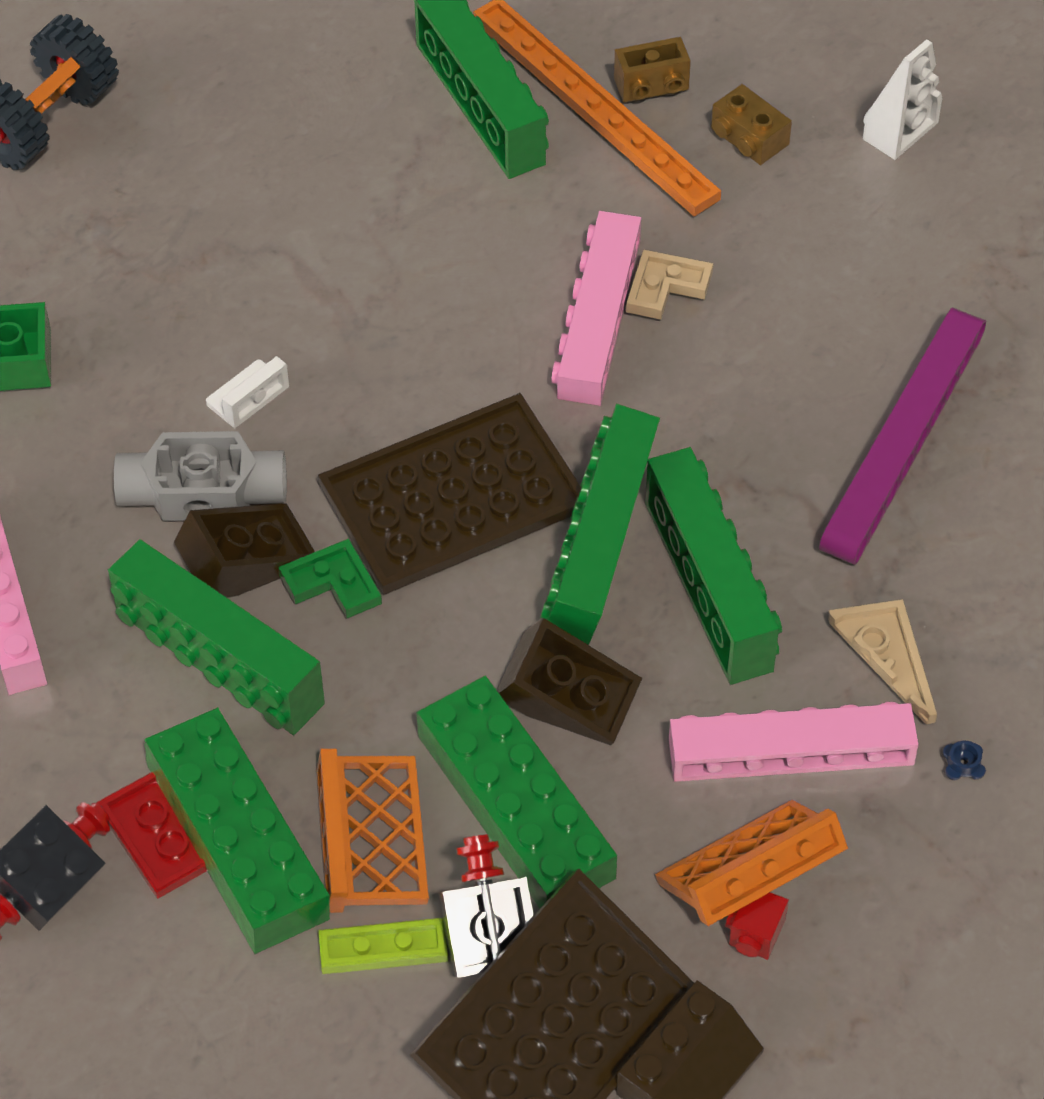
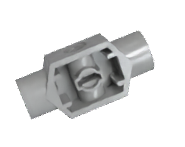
[114,431,287,521]

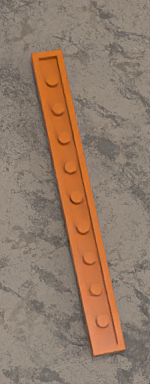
[473,0,721,217]

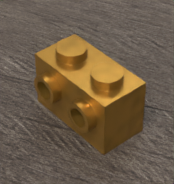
[614,37,691,102]
[711,84,792,166]

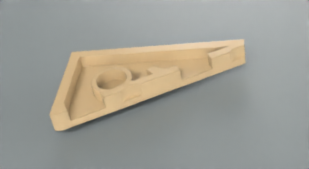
[828,599,937,724]

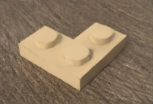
[626,250,713,319]

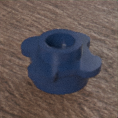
[943,740,986,780]

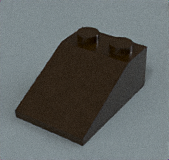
[174,503,315,597]
[497,618,642,745]

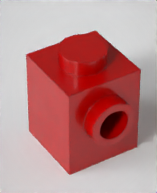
[725,892,789,960]

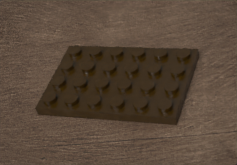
[318,393,581,595]
[410,869,694,1099]

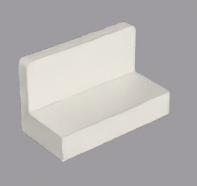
[206,356,289,429]

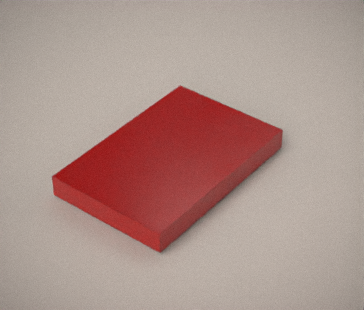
[96,772,207,899]

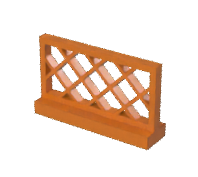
[316,749,429,913]
[655,800,848,926]

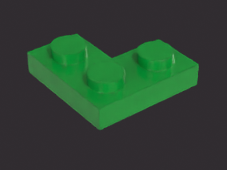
[278,538,382,618]

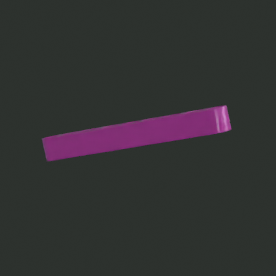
[819,307,987,565]

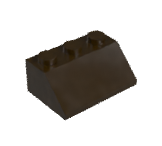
[617,980,764,1099]

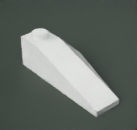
[863,39,942,160]

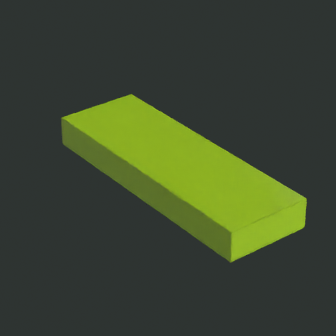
[318,918,448,974]

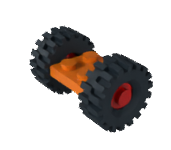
[0,14,119,170]

